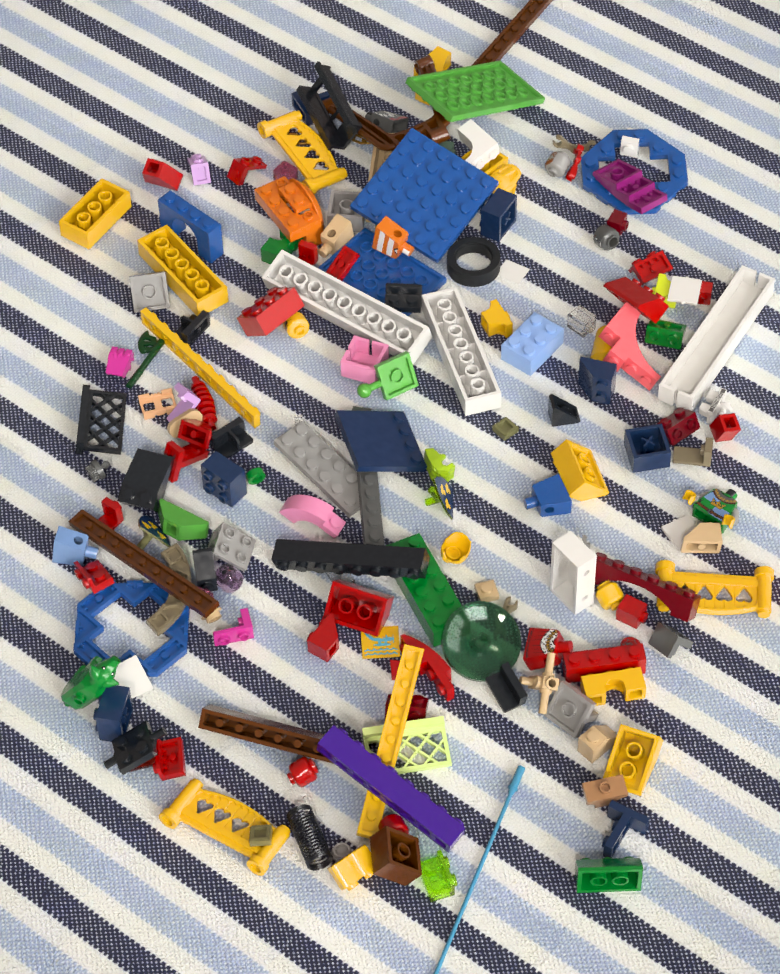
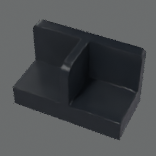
[175,310,210,346]
[210,417,253,458]

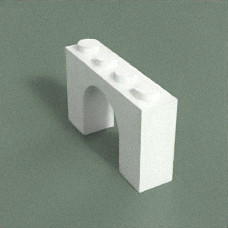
[458,119,500,169]

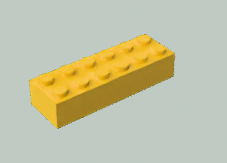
[137,225,229,316]

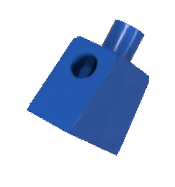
[523,474,572,517]

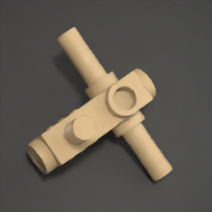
[519,652,560,714]

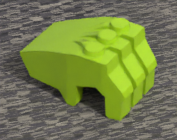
[424,448,455,483]

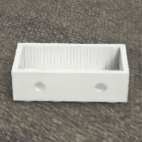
[550,531,597,615]

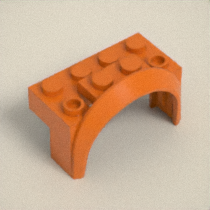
[254,176,324,246]

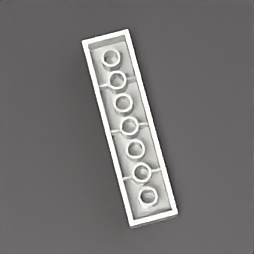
[421,287,501,416]

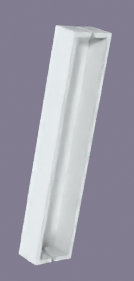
[658,265,775,411]

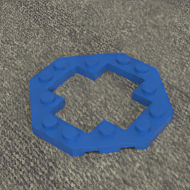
[581,129,688,215]
[73,580,190,677]

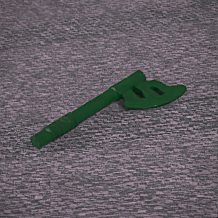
[126,330,165,389]

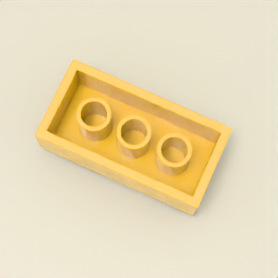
[59,178,132,249]

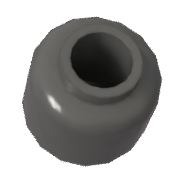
[593,224,620,251]

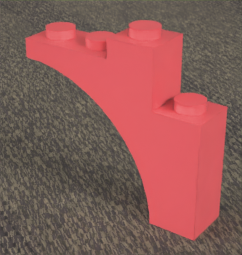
[598,302,661,391]

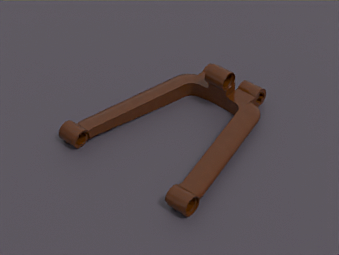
[322,55,450,151]

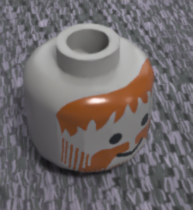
[545,151,570,177]

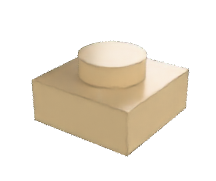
[474,580,499,604]

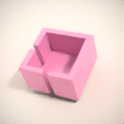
[340,335,389,384]

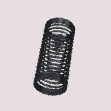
[286,804,333,871]

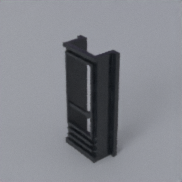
[296,61,362,151]

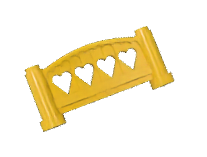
[257,110,348,194]
[655,560,774,618]
[159,779,291,876]

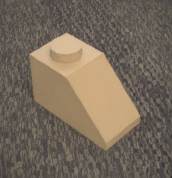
[680,522,723,553]
[577,725,617,763]

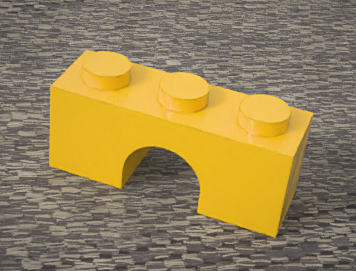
[580,667,646,706]

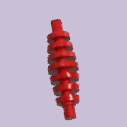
[191,376,217,431]

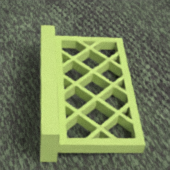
[362,716,452,774]

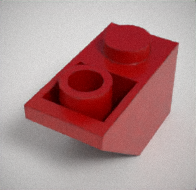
[142,158,183,191]
[307,613,339,662]

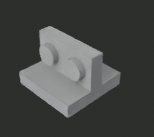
[129,271,170,313]
[544,681,599,738]

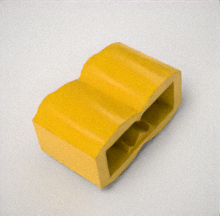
[327,844,374,891]

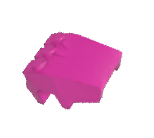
[106,346,134,378]

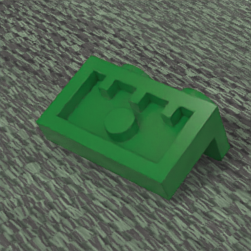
[645,320,687,349]

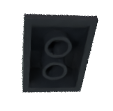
[117,448,174,513]

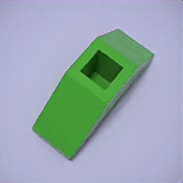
[158,498,209,541]

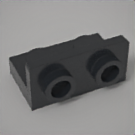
[385,283,422,313]

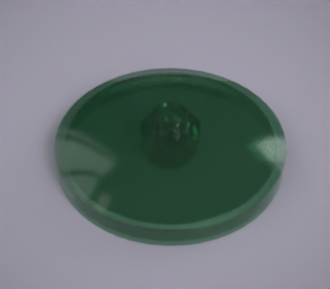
[441,601,521,682]

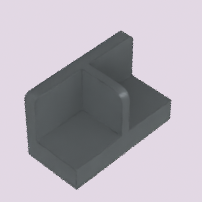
[648,622,694,658]

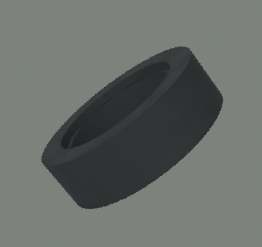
[447,237,501,287]

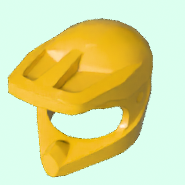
[489,164,521,197]

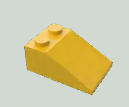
[603,724,663,796]

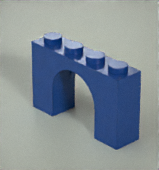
[158,190,224,263]

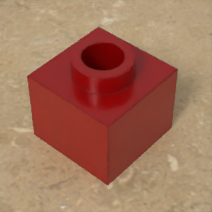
[698,281,713,305]

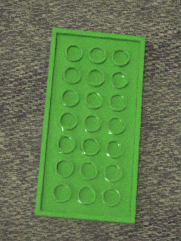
[405,60,545,122]

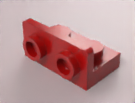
[628,250,673,285]
[74,560,115,594]

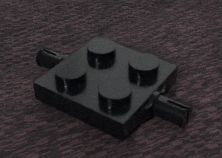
[104,721,167,775]

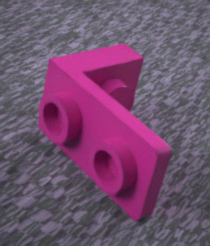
[213,608,254,646]

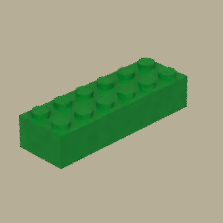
[386,533,470,647]

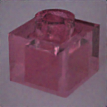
[273,161,298,180]

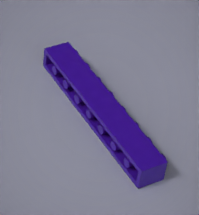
[317,725,466,853]

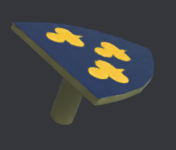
[137,516,171,550]

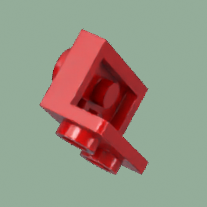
[153,737,186,781]

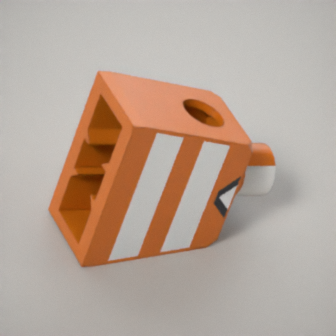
[372,216,414,259]

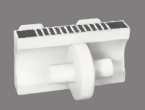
[699,388,733,424]

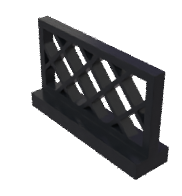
[75,384,127,455]

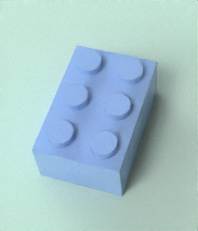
[501,312,564,376]

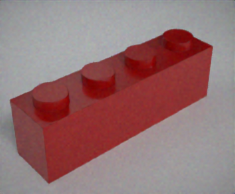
[562,643,647,683]

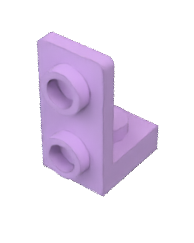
[187,154,211,186]
[167,382,201,422]

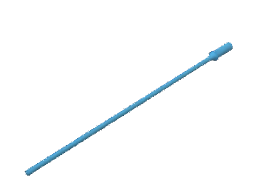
[434,765,525,974]

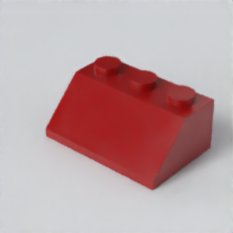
[603,277,669,324]
[322,579,394,637]

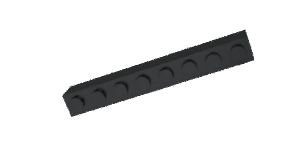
[271,539,430,580]

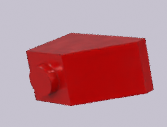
[177,419,212,449]

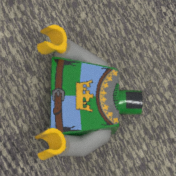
[682,489,739,534]

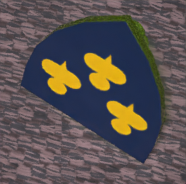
[425,477,453,520]

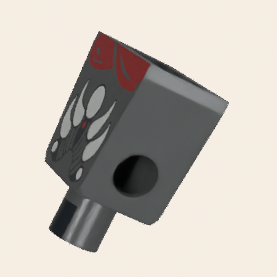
[365,111,409,133]

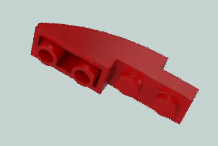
[399,634,454,702]

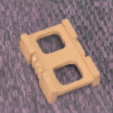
[138,388,177,420]

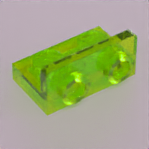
[420,850,457,902]

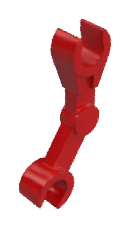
[565,143,584,181]

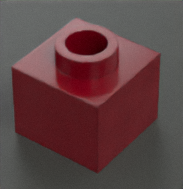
[607,209,629,236]

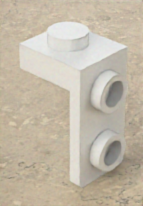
[620,128,640,158]

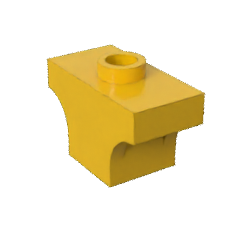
[481,299,513,338]

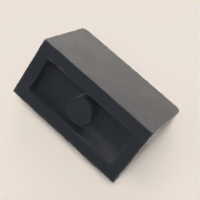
[485,662,528,713]

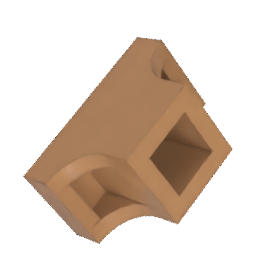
[581,774,628,808]

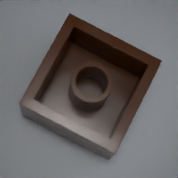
[370,826,422,886]

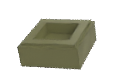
[492,417,519,441]
[249,824,273,847]

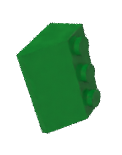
[575,856,643,893]

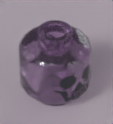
[216,564,244,593]

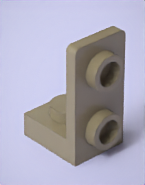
[672,437,714,467]

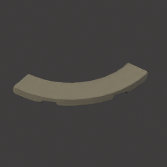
[146,543,191,636]

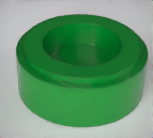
[246,468,266,485]

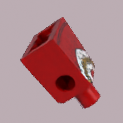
[523,628,573,671]

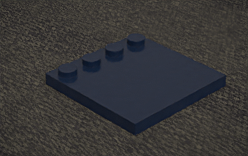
[334,410,427,472]

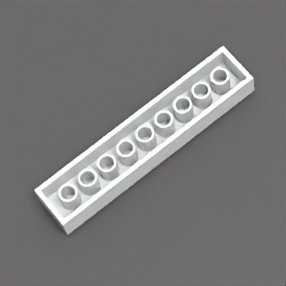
[261,250,432,364]

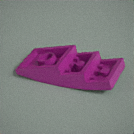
[593,159,667,214]

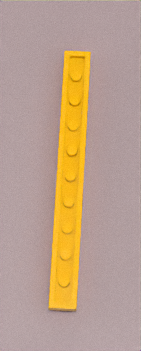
[140,308,260,428]
[356,644,424,839]

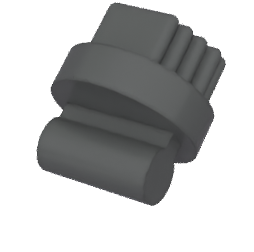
[85,459,110,482]

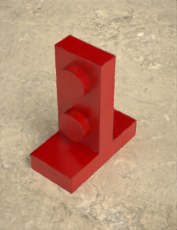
[164,440,209,483]

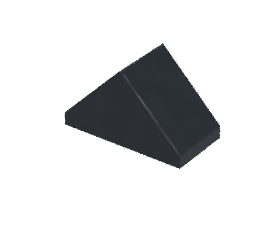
[548,394,580,427]

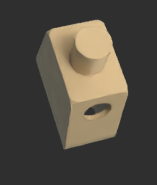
[318,214,354,258]

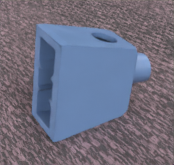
[52,526,99,566]

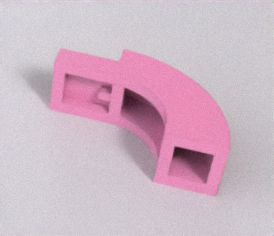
[279,495,346,539]

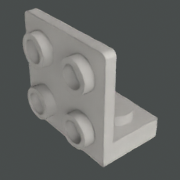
[207,522,256,571]

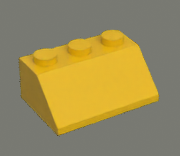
[551,439,609,501]

